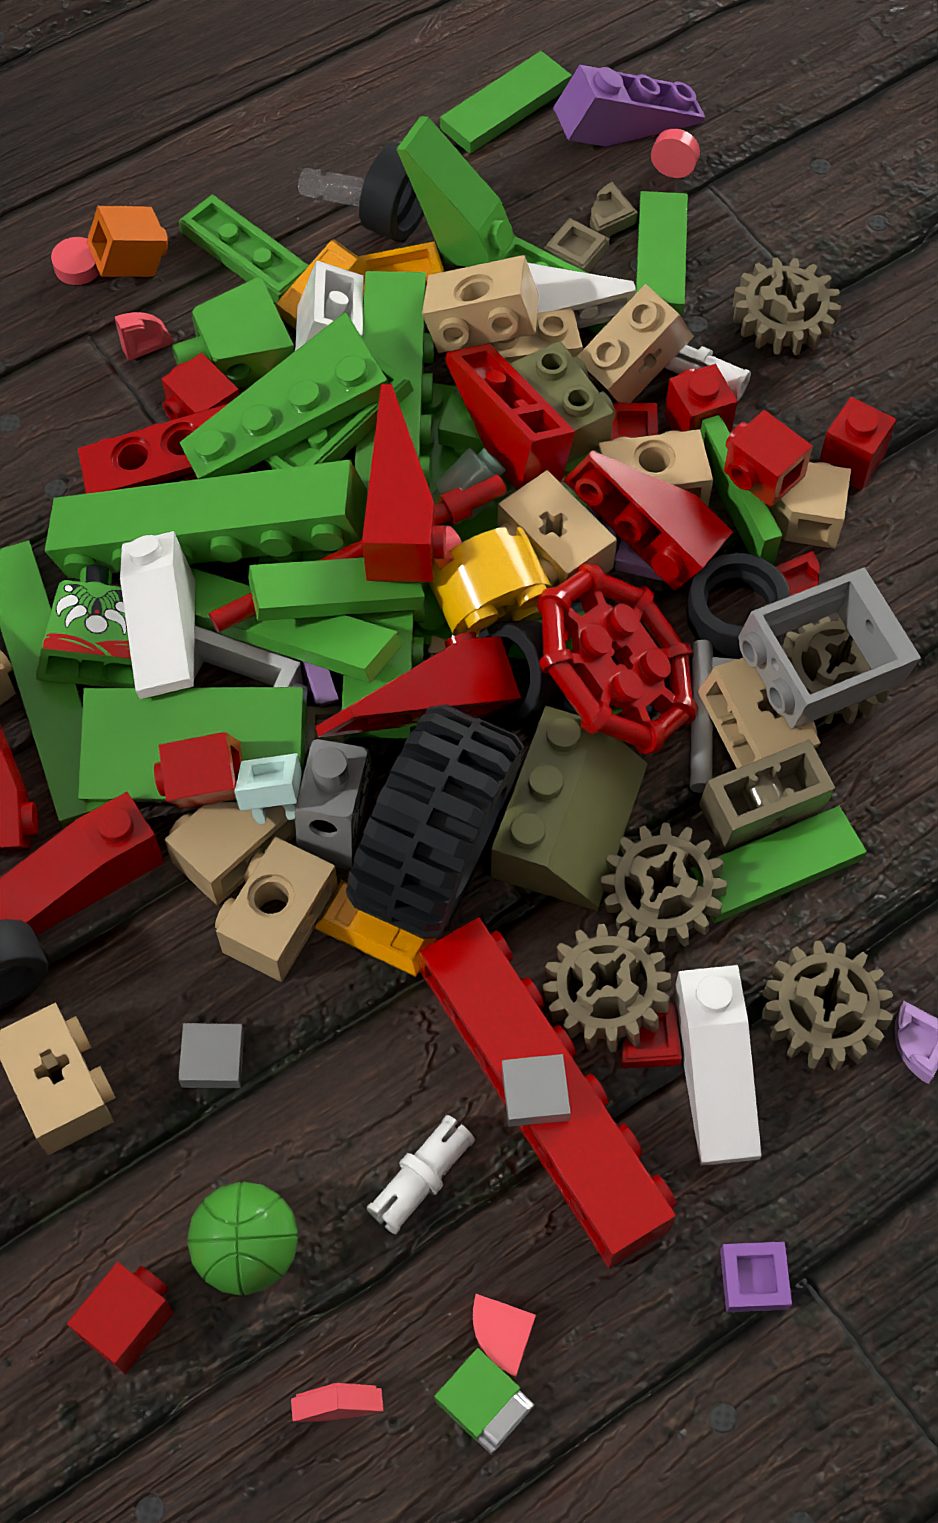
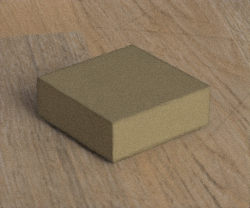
[544,218,610,273]

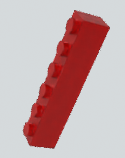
[419,917,677,1269]

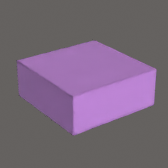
[720,1242,792,1312]

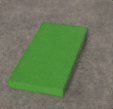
[78,687,307,802]

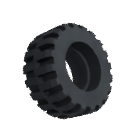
[346,704,524,940]

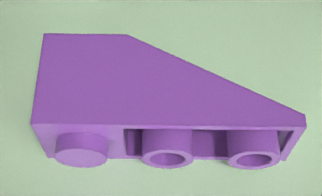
[553,65,706,147]

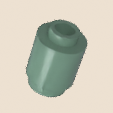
[431,448,507,527]

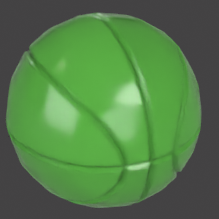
[187,1181,298,1296]

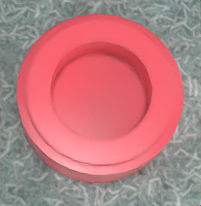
[651,129,700,178]
[51,237,100,285]

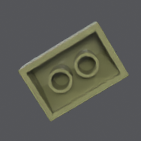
[491,706,648,911]

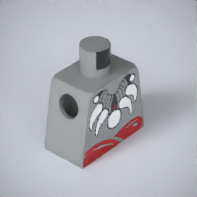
[295,739,375,869]

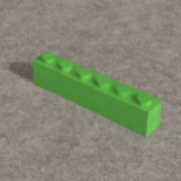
[45,460,368,579]

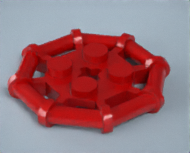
[537,564,698,754]

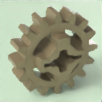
[732,257,841,355]
[782,616,891,724]
[601,823,727,949]
[543,924,671,1052]
[762,941,893,1071]

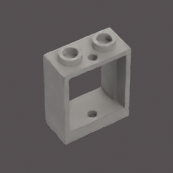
[738,567,921,729]

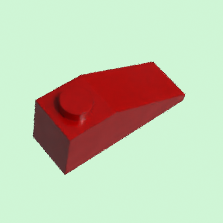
[445,343,575,490]

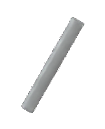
[690,640,713,793]

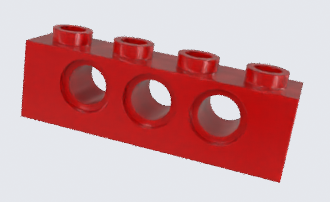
[78,404,269,494]

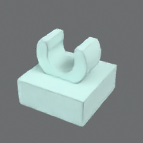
[234,753,302,824]

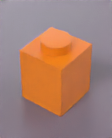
[86,206,168,277]

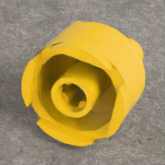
[428,527,552,636]

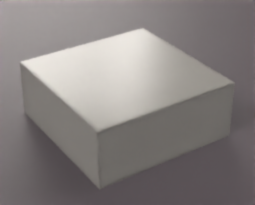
[179,1023,244,1088]
[502,1054,571,1127]

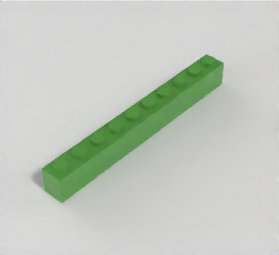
[342,271,434,738]

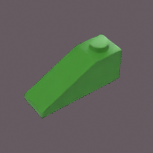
[397,116,515,267]

